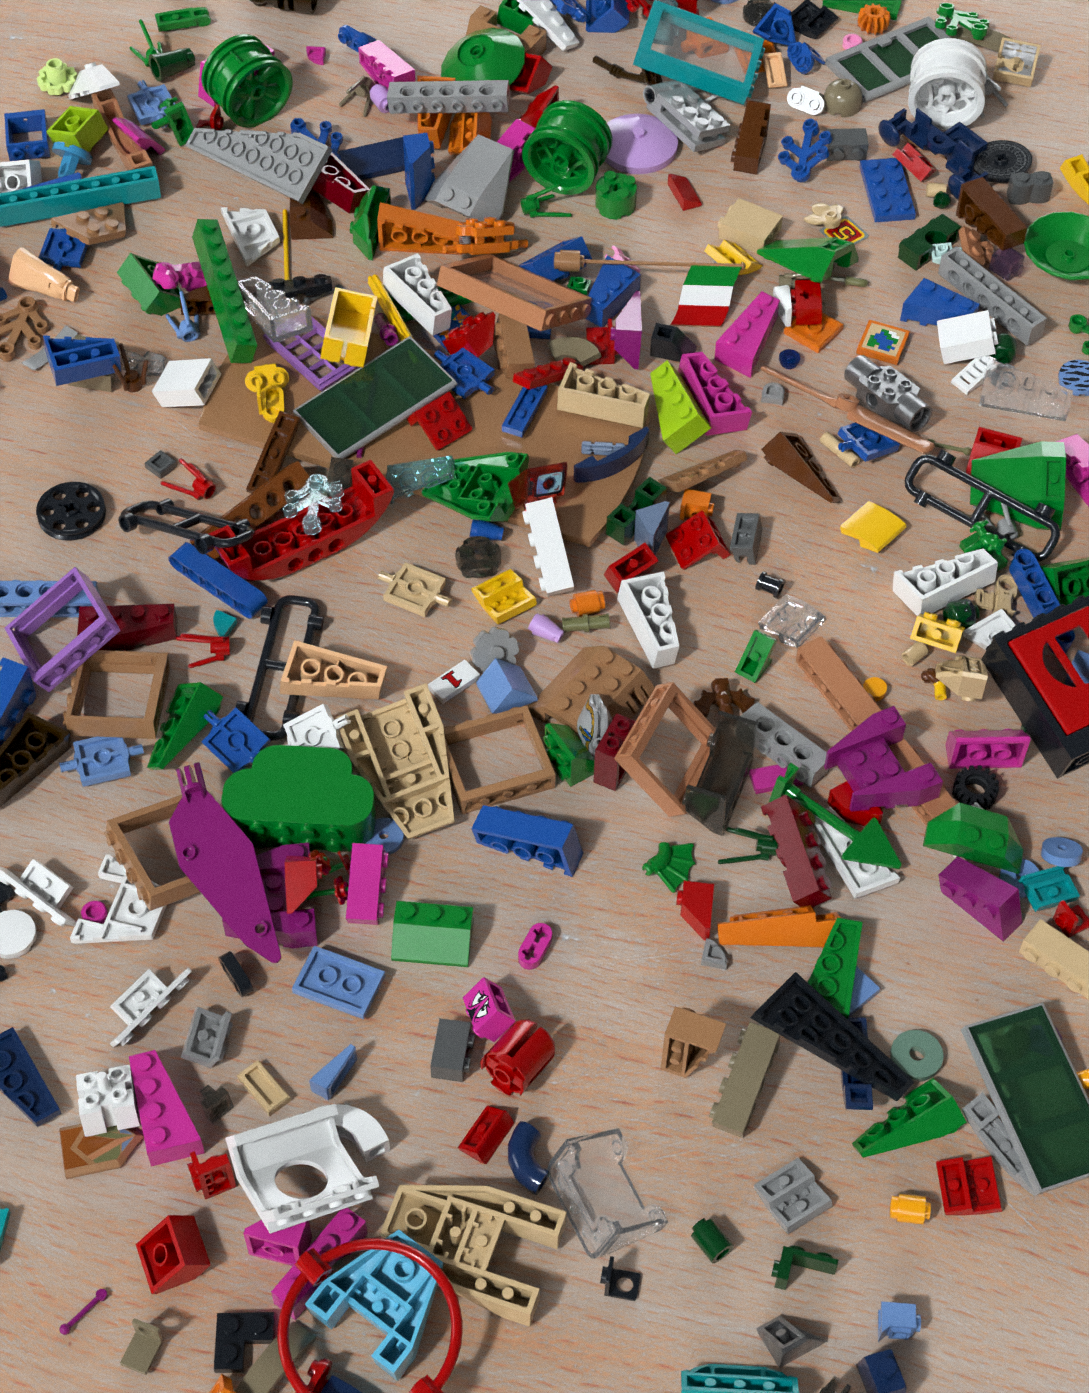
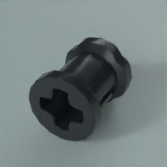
[755,571,785,599]

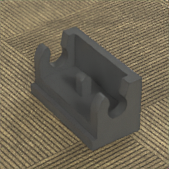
[730,513,763,565]

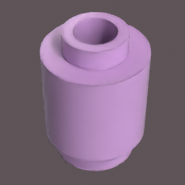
[370,84,389,113]

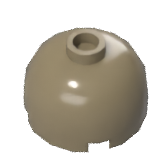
[823,79,862,118]

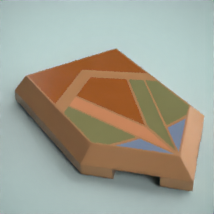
[59,1123,144,1179]

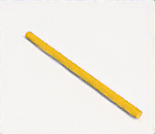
[282,209,290,280]

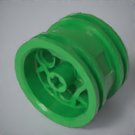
[522,100,613,195]

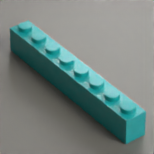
[0,166,162,227]

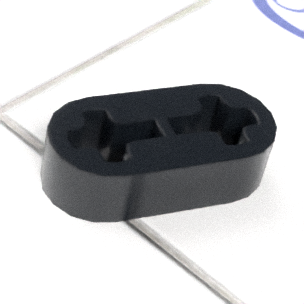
[218,951,253,997]

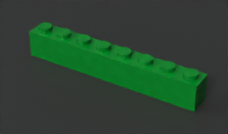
[192,219,257,363]

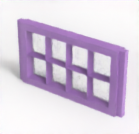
[263,311,360,391]

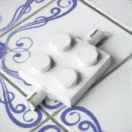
[283,704,351,751]

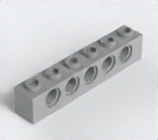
[387,80,511,114]
[938,246,1047,346]

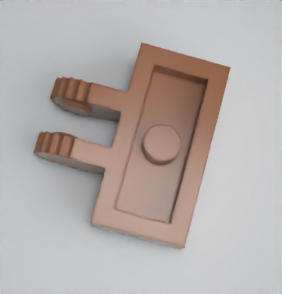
[958,226,996,266]

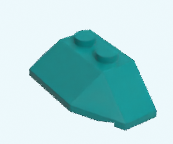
[681,1364,799,1393]

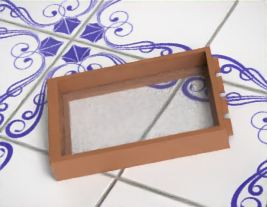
[437,254,592,331]

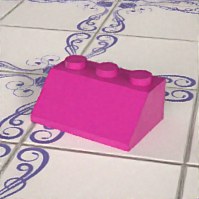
[945,729,1030,769]

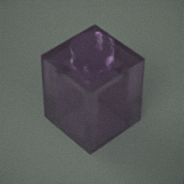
[989,248,1025,282]

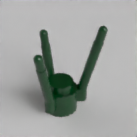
[718,827,778,864]

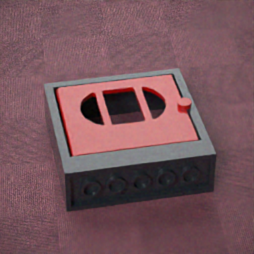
[981,595,1089,779]

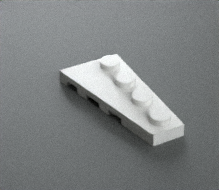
[517,0,580,51]

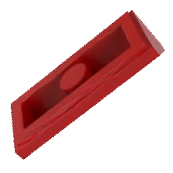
[668,174,702,211]
[458,1105,514,1164]

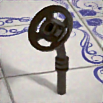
[593,55,663,86]

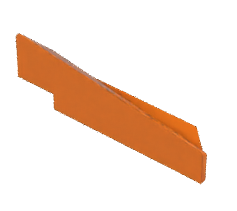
[717,905,840,947]

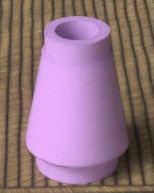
[528,613,565,643]

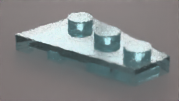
[386,455,455,504]

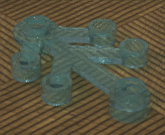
[282,474,344,535]

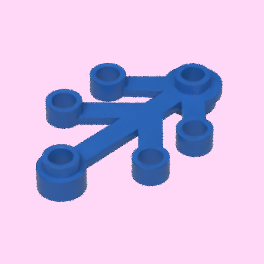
[290,118,343,160]
[778,118,833,182]

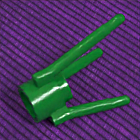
[129,19,163,67]
[520,183,572,218]

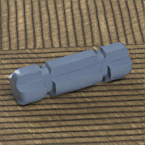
[581,441,625,456]

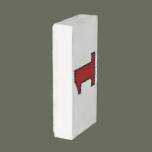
[428,660,480,704]

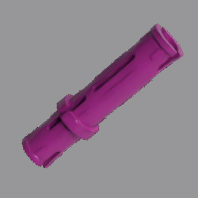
[374,313,398,346]

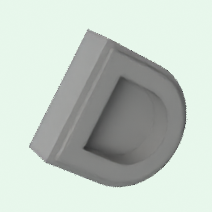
[761,382,784,405]

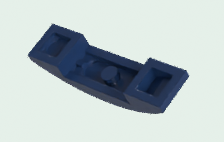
[573,426,649,483]
[841,1017,873,1110]

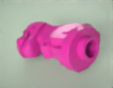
[153,262,207,292]

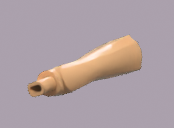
[8,247,80,303]

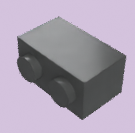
[825,128,869,161]
[430,1018,475,1082]

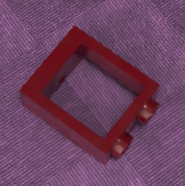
[593,713,635,792]

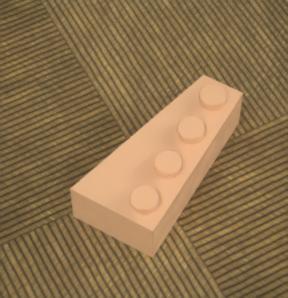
[280,640,387,700]

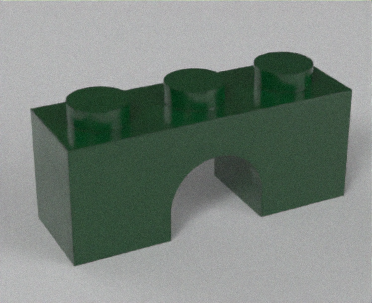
[898,214,961,271]
[606,477,667,546]

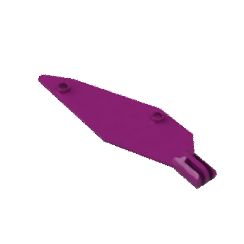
[169,762,282,963]

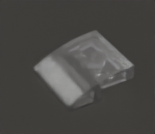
[758,594,826,648]

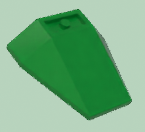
[757,237,859,282]
[970,441,1066,530]
[421,452,529,521]

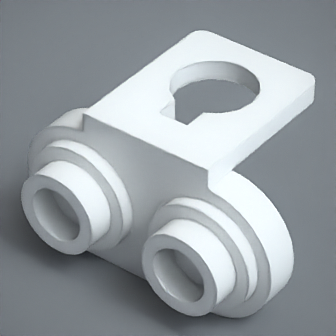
[787,86,825,115]

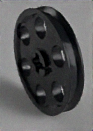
[36,482,106,541]

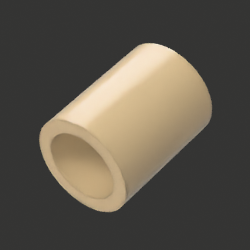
[926,182,946,197]
[901,641,928,666]

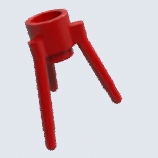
[160,458,216,500]
[176,633,230,668]

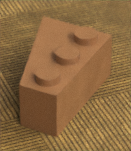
[493,313,535,378]
[661,1006,727,1078]

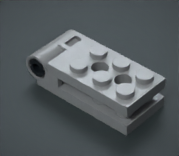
[643,80,730,152]

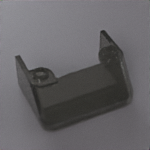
[682,710,757,836]

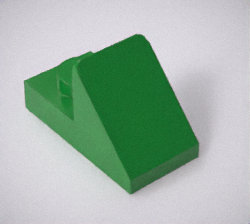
[735,630,778,683]

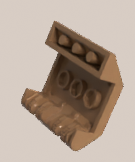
[528,645,655,736]

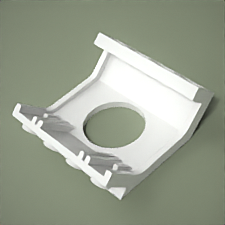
[225,1104,379,1234]

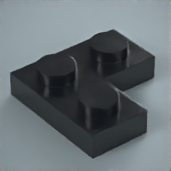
[214,1312,275,1373]

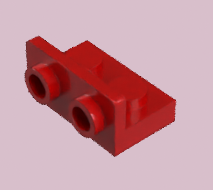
[586,319,619,365]
[187,1151,236,1200]

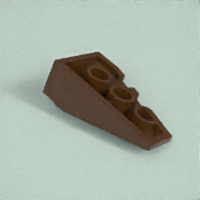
[290,188,333,240]
[761,432,842,503]

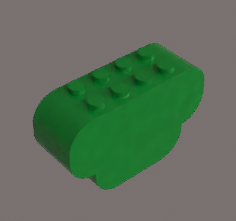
[221,745,376,853]

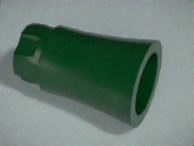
[149,48,195,82]

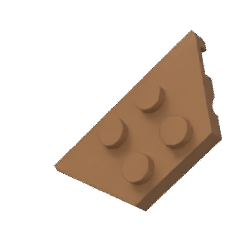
[51,202,126,245]

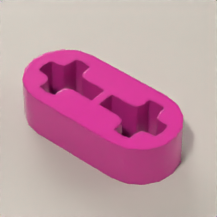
[518,923,552,970]

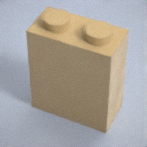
[717,198,783,253]

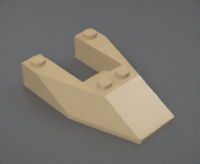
[379,1185,567,1327]

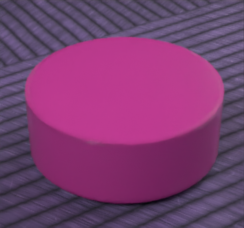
[81,901,108,924]

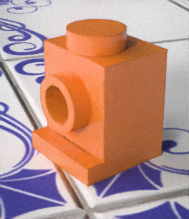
[679,489,715,521]

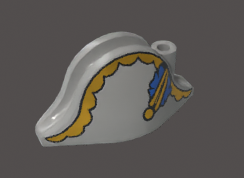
[577,694,612,758]

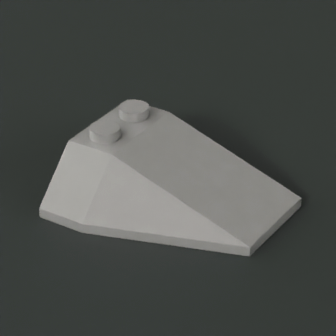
[425,134,514,221]

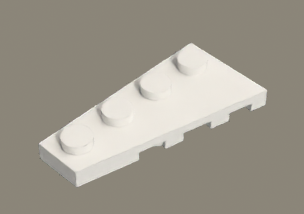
[813,807,900,899]

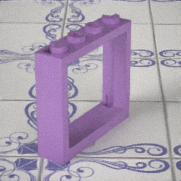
[5,567,121,692]

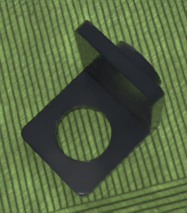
[600,1256,640,1301]

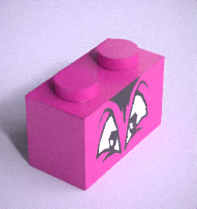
[463,977,515,1042]

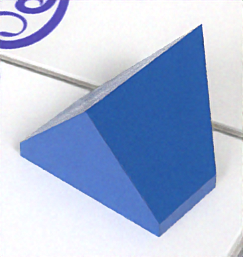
[753,3,796,45]

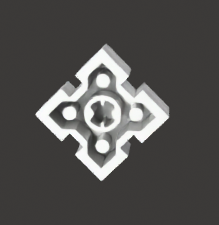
[76,1064,140,1137]

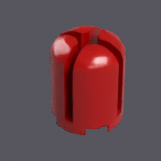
[480,1019,555,1096]

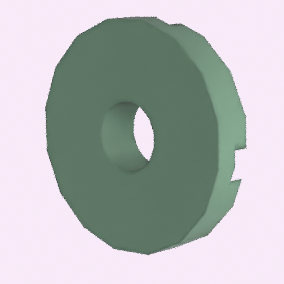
[890,1030,944,1081]

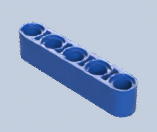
[168,542,268,619]
[1009,549,1075,654]

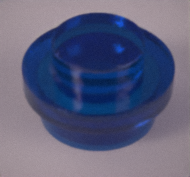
[779,349,800,369]

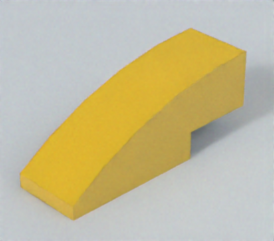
[1060,154,1089,205]

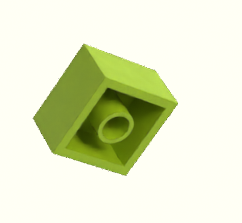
[46,106,109,152]

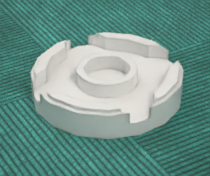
[0,910,37,959]

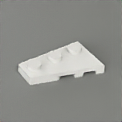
[963,609,1044,659]

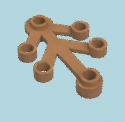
[0,296,49,362]

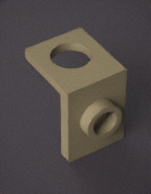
[120,1318,164,1375]

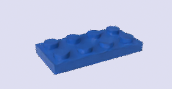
[859,158,916,222]

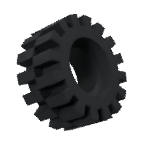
[952,765,1000,810]

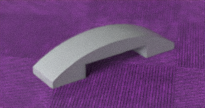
[962,1092,1053,1196]

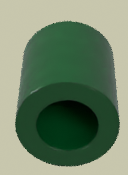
[691,1218,734,1264]

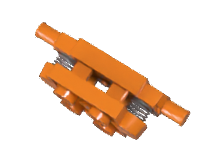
[442,217,528,255]

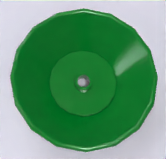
[441,28,525,86]
[1024,212,1089,280]

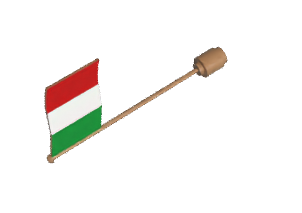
[554,250,746,327]

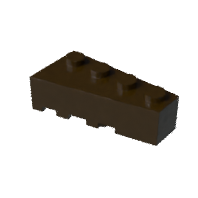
[0,712,71,807]

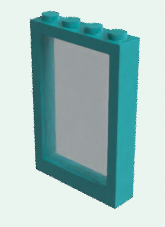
[633,0,765,105]

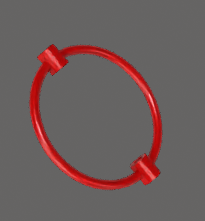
[277,1238,463,1393]

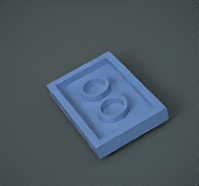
[292,946,385,1020]

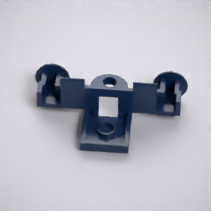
[878,108,988,200]

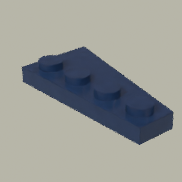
[0,1027,62,1127]

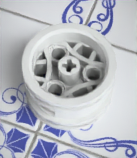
[908,38,987,130]

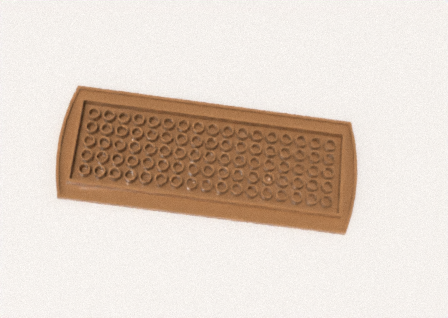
[199,304,650,547]

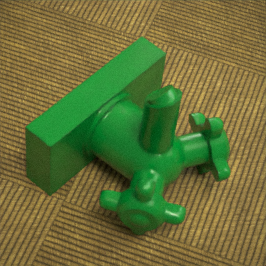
[152,97,194,146]
[959,520,1008,572]

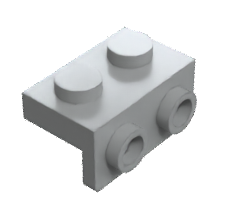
[181,1007,233,1068]

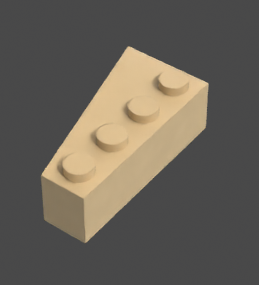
[557,362,650,428]

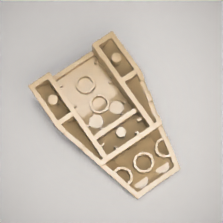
[335,683,455,840]

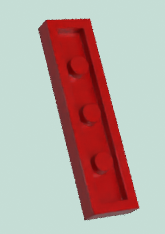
[512,357,583,390]

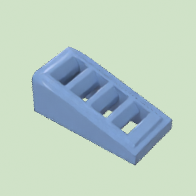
[309,1044,357,1100]

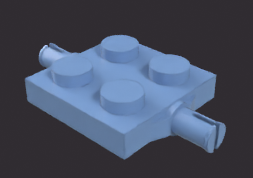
[127,80,175,128]
[59,737,144,787]

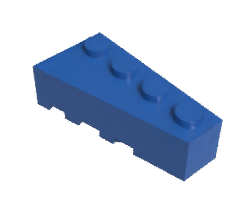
[0,657,36,747]
[471,805,584,877]

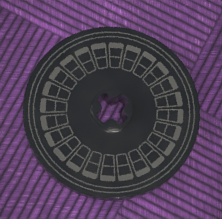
[973,140,1032,183]

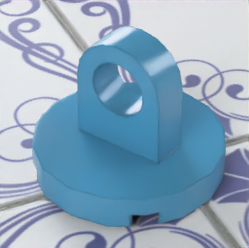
[52,142,93,178]

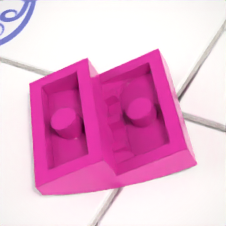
[112,118,165,155]

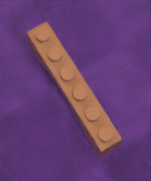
[91,88,152,171]

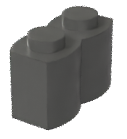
[1006,171,1054,205]

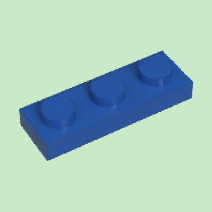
[502,385,547,438]

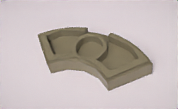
[547,337,602,366]

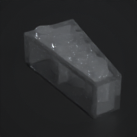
[238,276,313,343]

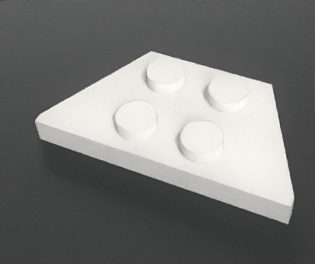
[221,207,280,266]

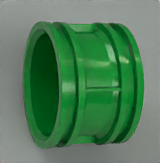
[201,34,293,128]

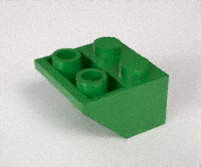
[543,723,595,787]

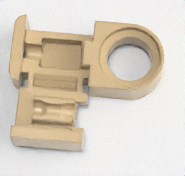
[973,575,1018,619]

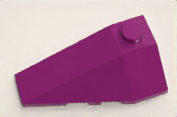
[610,291,642,369]

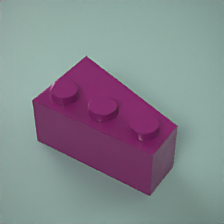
[938,856,1022,942]

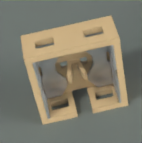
[992,37,1041,87]

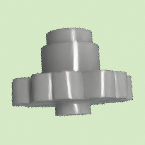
[470,627,519,673]

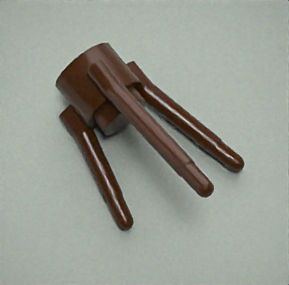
[112,343,149,393]

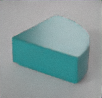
[213,610,237,637]

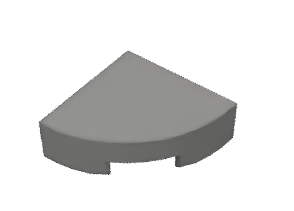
[701,938,727,970]

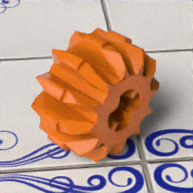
[857,3,890,35]

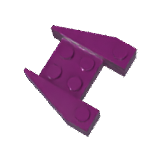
[824,706,943,811]
[222,842,318,948]

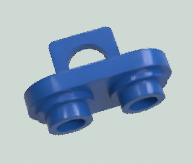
[338,25,376,53]
[787,42,825,74]

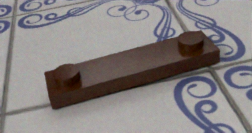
[246,411,301,499]

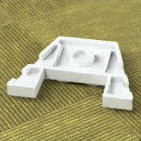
[70,854,167,944]

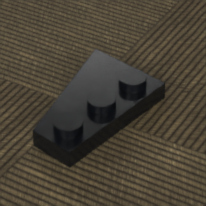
[268,274,333,305]

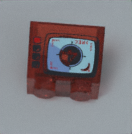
[508,462,568,511]

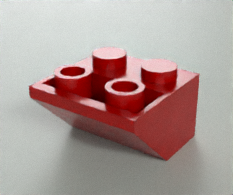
[442,312,496,357]
[965,427,1023,475]

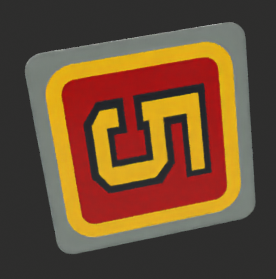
[819,216,869,245]

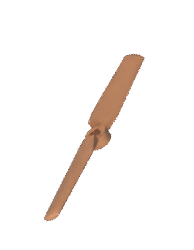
[760,366,935,454]

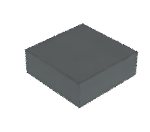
[145,450,177,479]

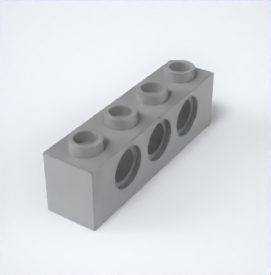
[735,702,829,788]

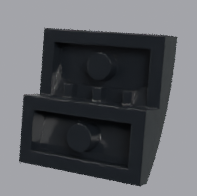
[791,0,838,39]

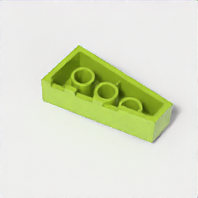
[650,360,711,454]

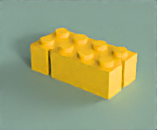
[320,287,378,368]

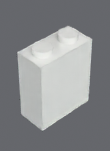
[937,310,998,364]
[152,358,221,407]

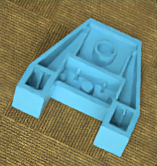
[305,1230,444,1381]

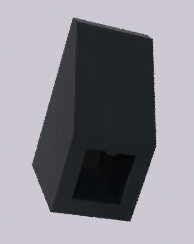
[650,323,697,362]

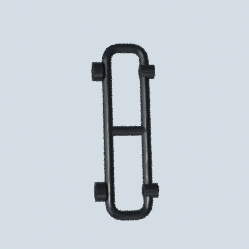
[904,449,1061,562]
[118,498,255,554]
[236,595,324,741]

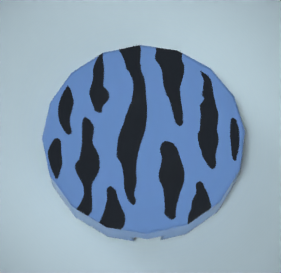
[1058,360,1089,396]

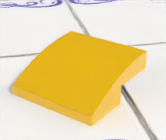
[704,240,762,275]
[840,501,906,553]
[471,569,537,624]

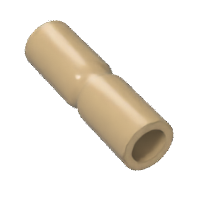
[820,432,861,468]

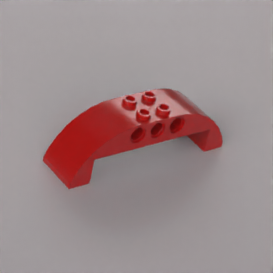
[209,459,394,580]

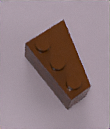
[731,100,771,175]

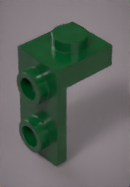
[771,1246,839,1290]

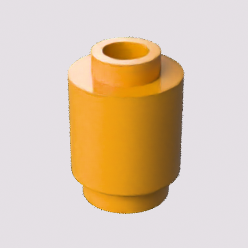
[890,1194,931,1225]

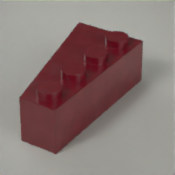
[77,603,178,651]
[761,795,832,907]

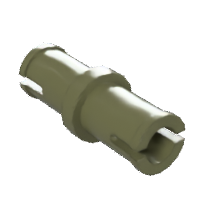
[562,613,610,633]

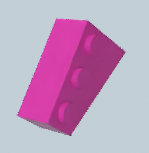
[346,843,389,925]

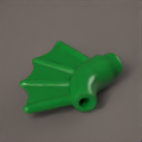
[642,842,695,893]

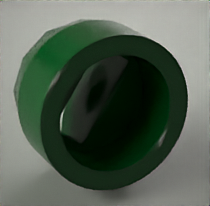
[933,191,951,209]

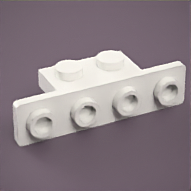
[0,859,77,927]
[110,967,192,1047]

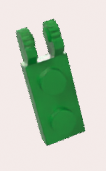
[155,7,211,32]

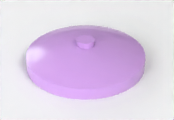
[605,114,678,174]

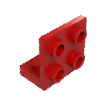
[407,391,472,451]
[666,510,731,570]

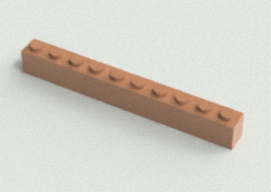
[796,636,959,825]

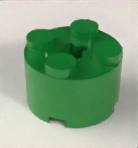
[595,171,637,220]

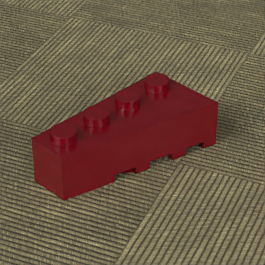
[312,152,370,214]

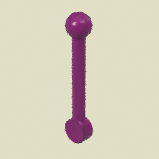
[59,1289,108,1335]

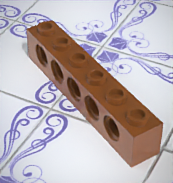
[190,461,314,562]

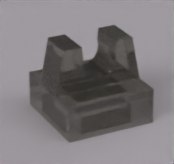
[200,1085,234,1124]

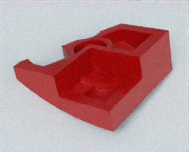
[892,142,936,182]

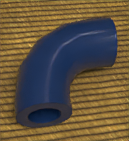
[508,1121,550,1195]

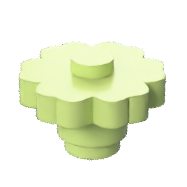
[37,58,77,95]

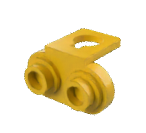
[245,363,289,392]
[256,380,285,423]

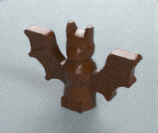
[693,678,755,725]

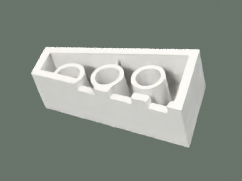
[383,253,452,336]
[522,497,574,597]
[893,549,998,616]
[617,571,679,669]

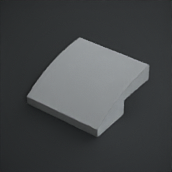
[754,1158,832,1234]

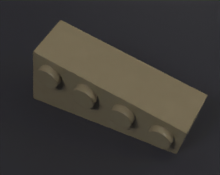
[709,1022,780,1138]

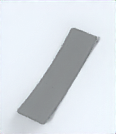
[22,326,78,370]

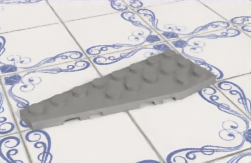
[185,128,332,204]

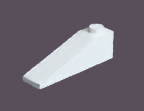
[68,62,120,100]
[0,160,42,193]

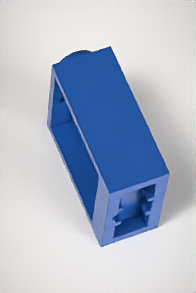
[4,109,50,161]

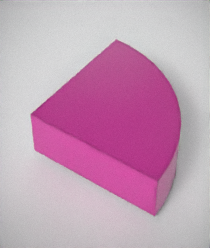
[306,46,326,65]

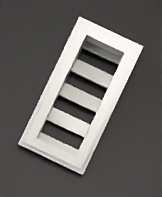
[773,285,792,327]
[951,355,998,395]

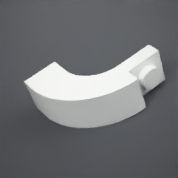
[311,1104,390,1163]

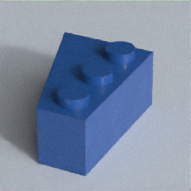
[585,256,641,327]
[900,278,980,326]
[43,335,121,386]

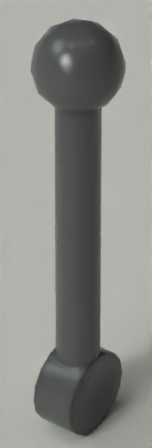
[303,284,343,305]

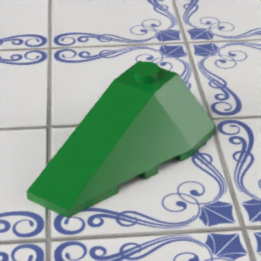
[1040,557,1089,606]
[147,682,223,770]
[852,1078,967,1158]

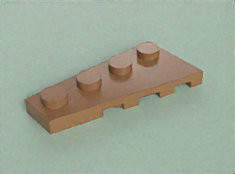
[658,450,748,493]

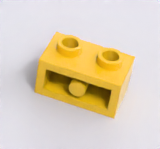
[910,611,965,653]

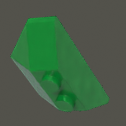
[350,185,391,261]
[923,803,1024,874]

